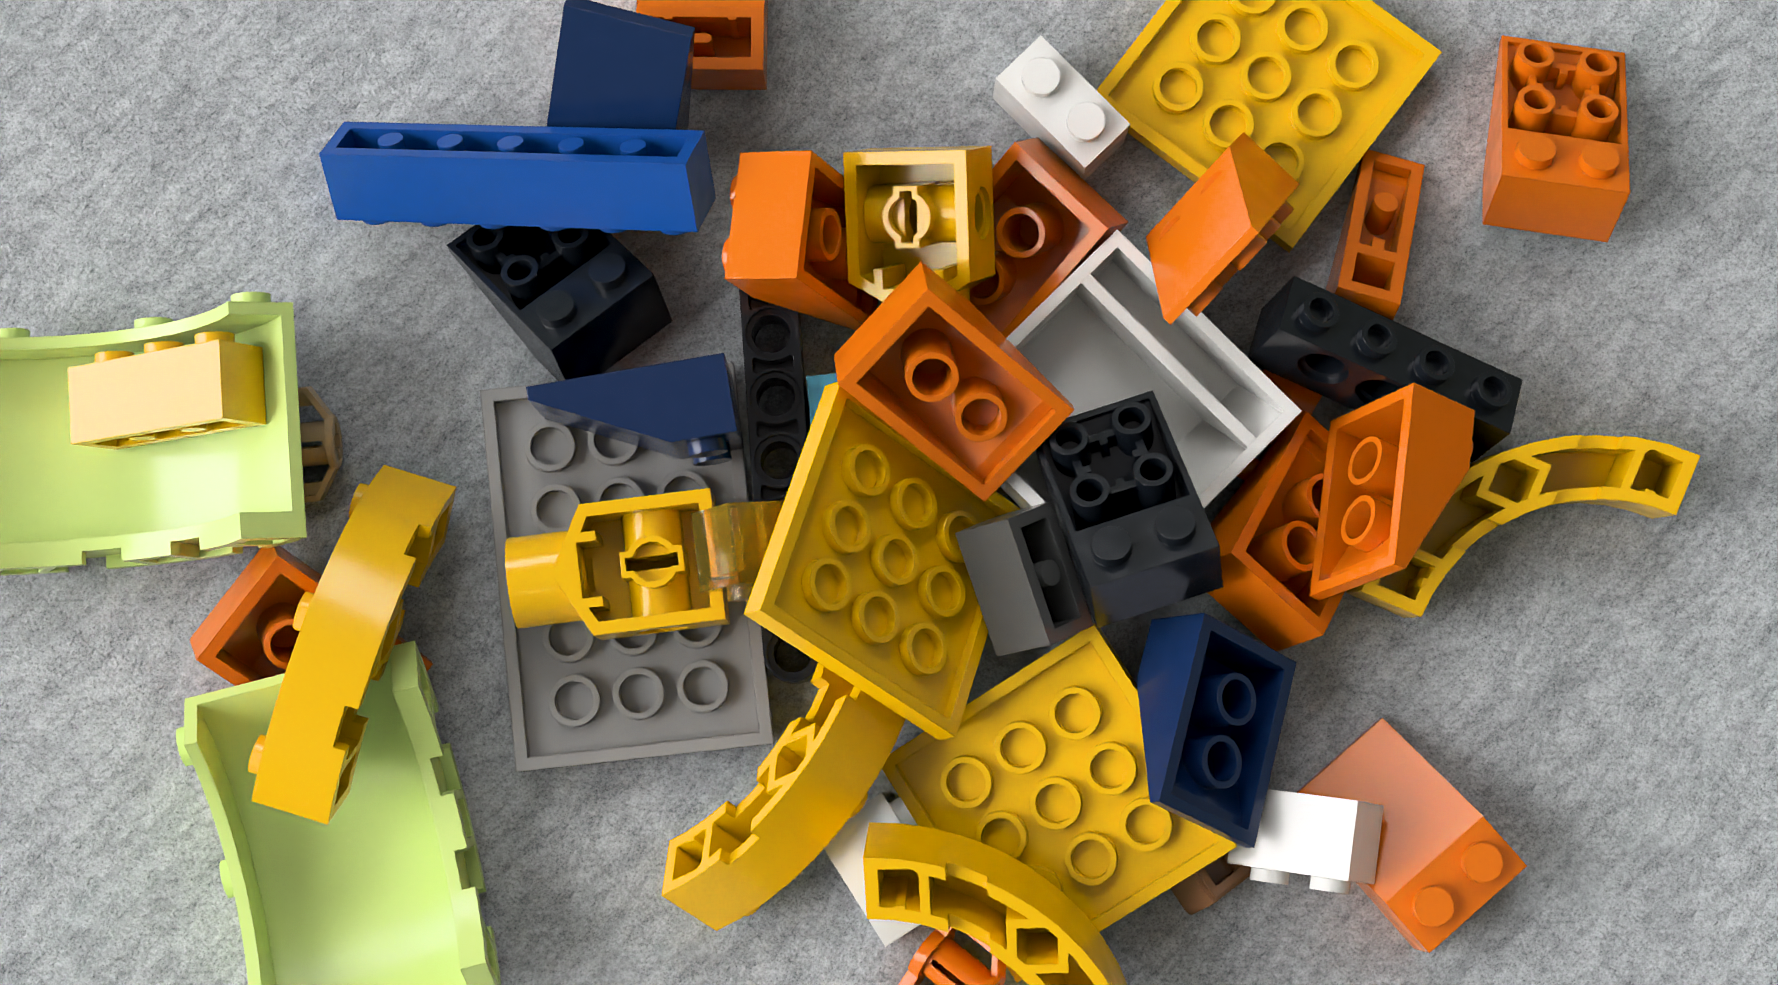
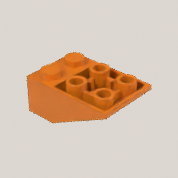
[636,0,768,90]
[1482,35,1630,243]
[1146,132,1299,325]

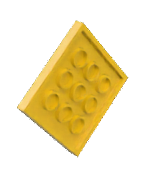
[1097,0,1442,253]
[744,382,1020,740]
[882,623,1238,983]

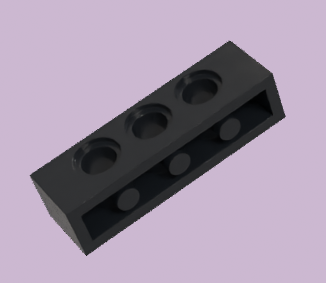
[1248,276,1523,463]

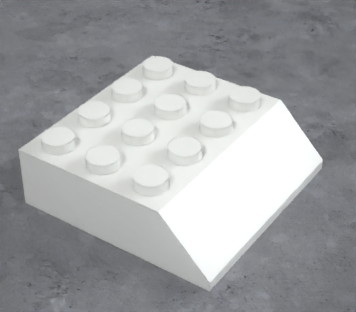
[1000,229,1302,513]

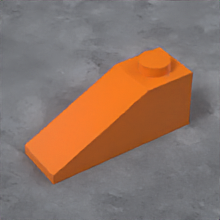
[1326,149,1425,320]

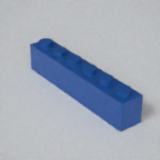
[319,122,716,235]

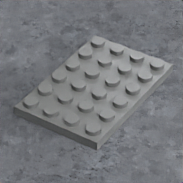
[480,363,774,772]

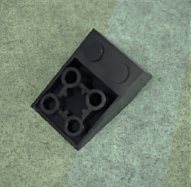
[447,225,673,381]
[1035,390,1223,628]

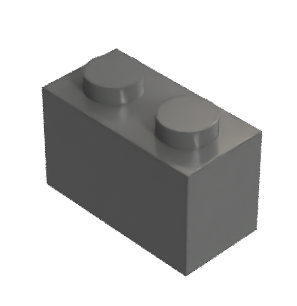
[955,501,1093,656]

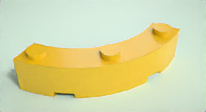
[1346,435,1701,618]
[248,465,457,825]
[661,663,906,931]
[863,822,1127,985]

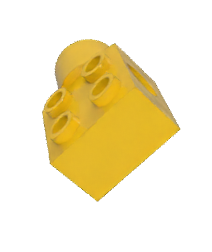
[843,146,996,304]
[505,488,730,640]

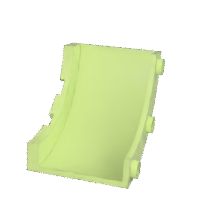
[0,292,307,576]
[176,640,501,985]

